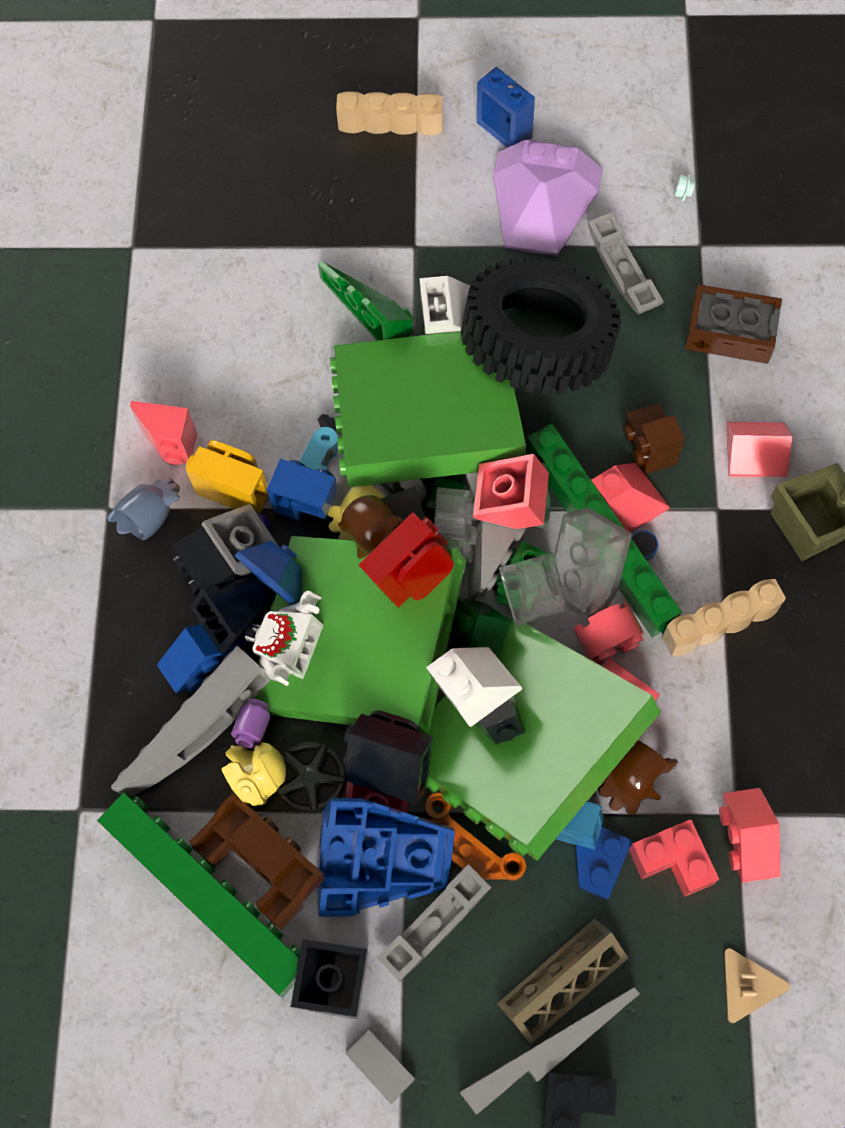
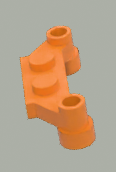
[425,793,526,881]

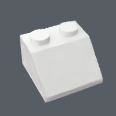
[426,647,522,727]

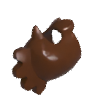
[338,495,403,559]
[598,740,678,815]

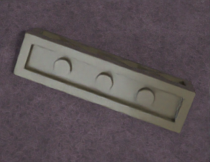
[497,918,628,1045]

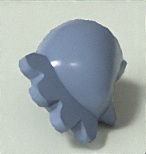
[107,478,180,540]

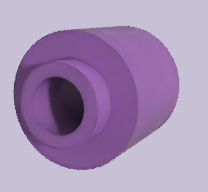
[231,699,270,748]

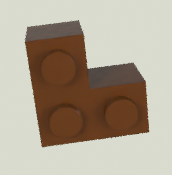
[622,403,685,474]

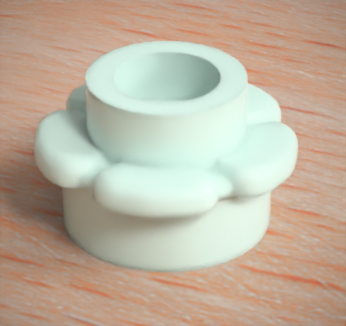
[674,174,695,201]

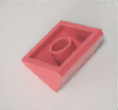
[726,422,792,477]

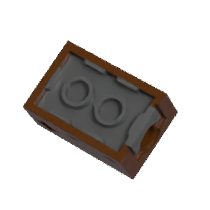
[685,284,782,364]

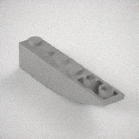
[111,646,271,798]

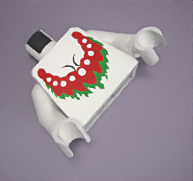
[245,591,324,686]

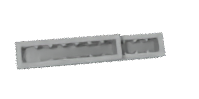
[459,987,640,1115]

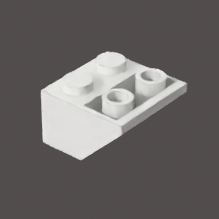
[420,276,470,335]

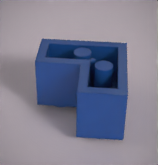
[267,459,338,521]
[157,624,248,693]

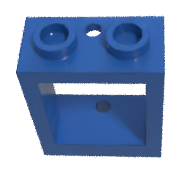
[477,66,535,148]

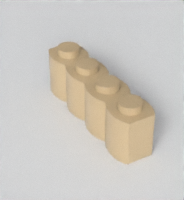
[336,91,443,135]
[662,579,786,656]

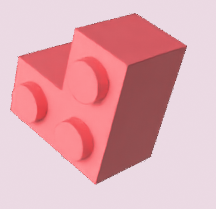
[719,788,781,883]
[629,819,719,897]

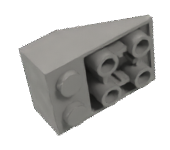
[468,520,526,600]

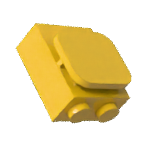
[186,440,269,514]

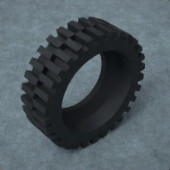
[461,257,621,394]

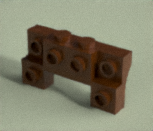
[189,793,325,931]

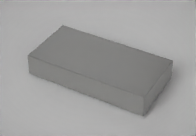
[345,1030,415,1104]

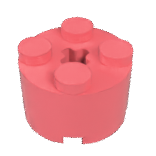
[573,601,644,665]

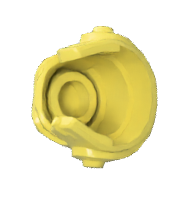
[221,742,286,807]

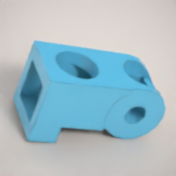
[299,427,338,471]

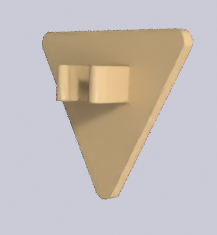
[724,948,790,1023]

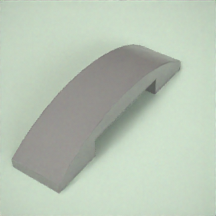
[587,211,664,315]
[377,864,491,982]

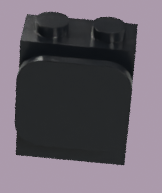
[342,710,433,804]

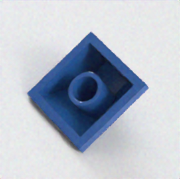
[235,541,302,605]

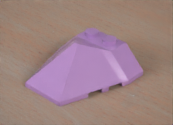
[493,140,603,257]

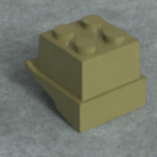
[770,463,845,561]

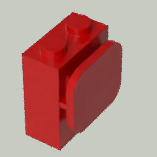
[358,512,454,608]

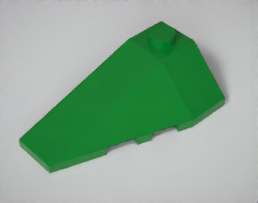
[318,261,413,341]

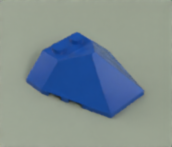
[317,798,455,917]

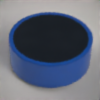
[631,530,658,561]

